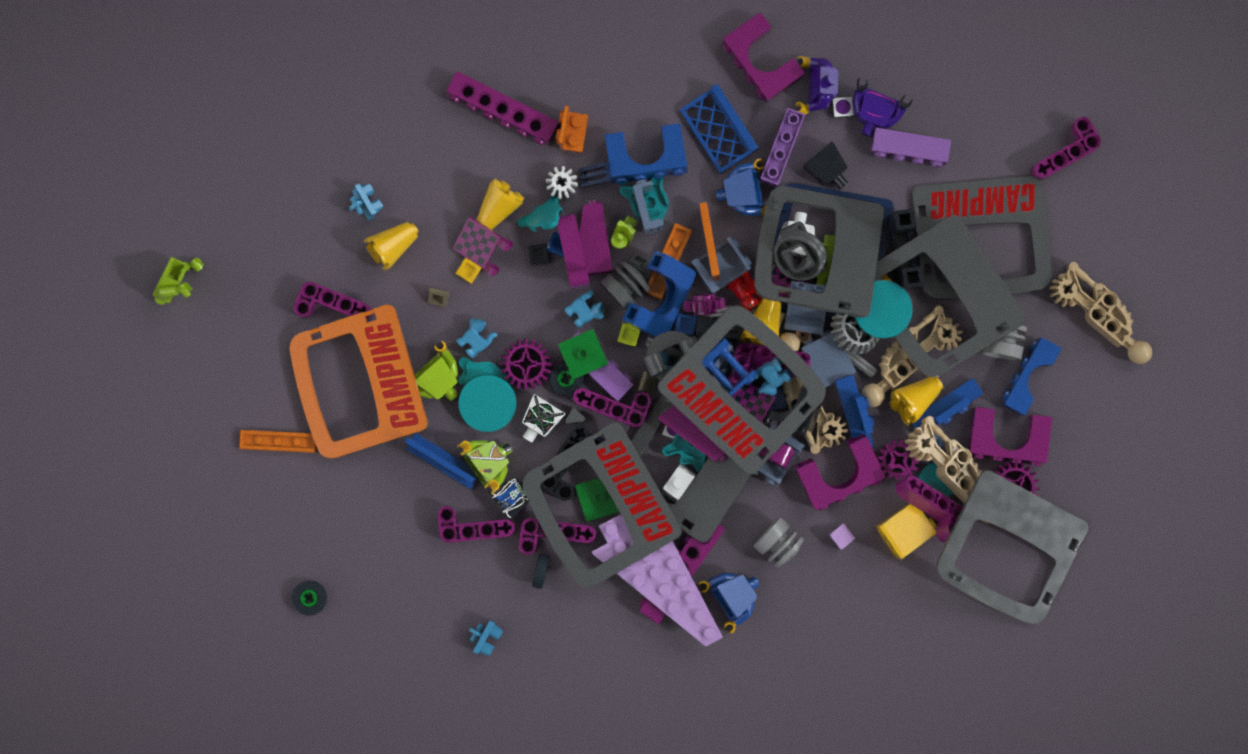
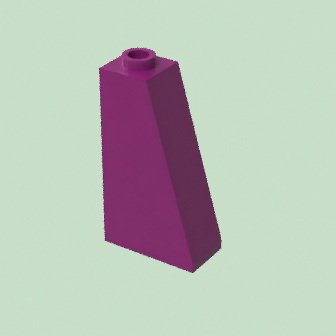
[579,200,612,276]
[658,405,729,463]

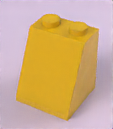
[875,503,937,559]

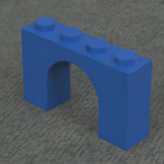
[605,123,687,185]
[622,251,697,338]

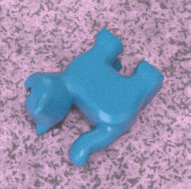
[564,289,605,329]
[456,318,497,359]
[754,357,793,396]

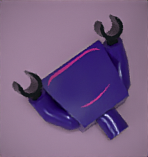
[852,78,913,137]

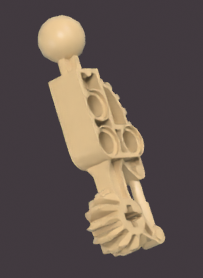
[1049,262,1152,365]
[861,306,963,407]
[779,332,848,454]
[905,416,990,524]

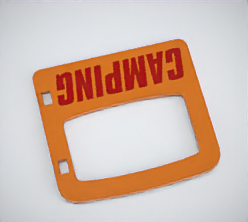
[289,304,428,458]

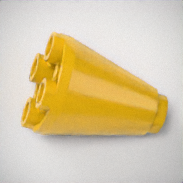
[476,179,525,230]
[889,377,943,425]

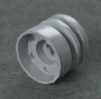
[981,323,1027,361]
[753,517,804,569]

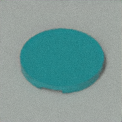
[855,280,913,338]
[459,375,516,432]

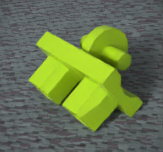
[611,216,637,249]

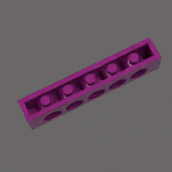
[446,71,559,146]
[639,525,725,624]

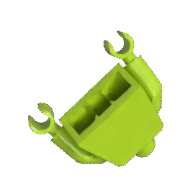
[152,257,204,305]

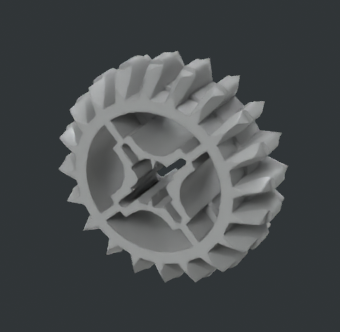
[830,305,880,355]

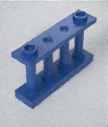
[702,337,756,396]

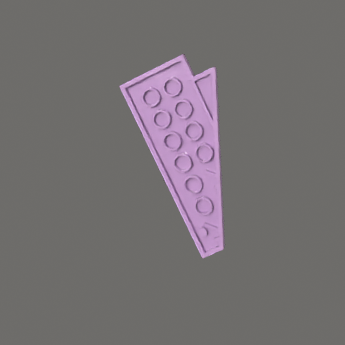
[592,514,723,646]

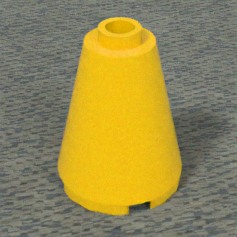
[364,222,419,271]
[740,298,781,346]

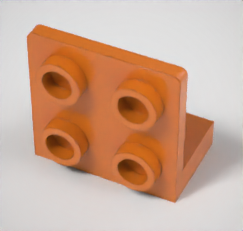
[556,106,588,153]

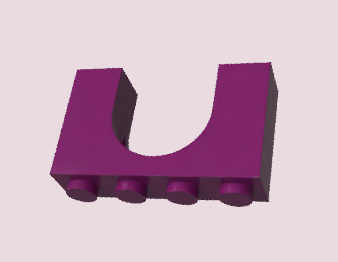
[722,12,805,103]
[968,407,1053,467]
[794,433,885,511]

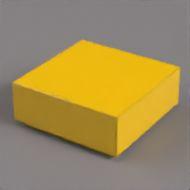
[455,258,482,284]

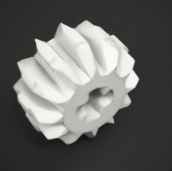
[545,166,578,199]

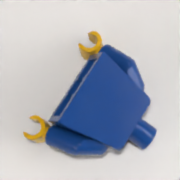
[716,159,766,217]
[698,573,760,633]

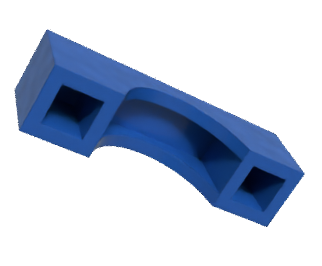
[1001,337,1062,416]

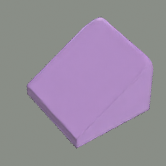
[828,523,855,550]

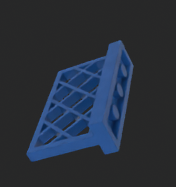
[680,84,759,173]
[405,433,478,489]

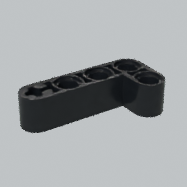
[541,424,589,501]

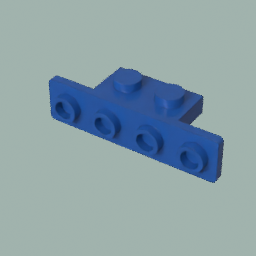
[835,375,875,447]
[911,378,983,428]

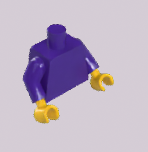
[795,56,839,115]

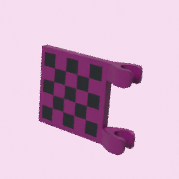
[453,217,513,276]
[727,373,776,423]

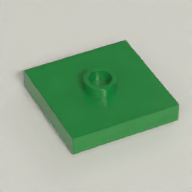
[558,329,608,380]
[575,478,619,522]

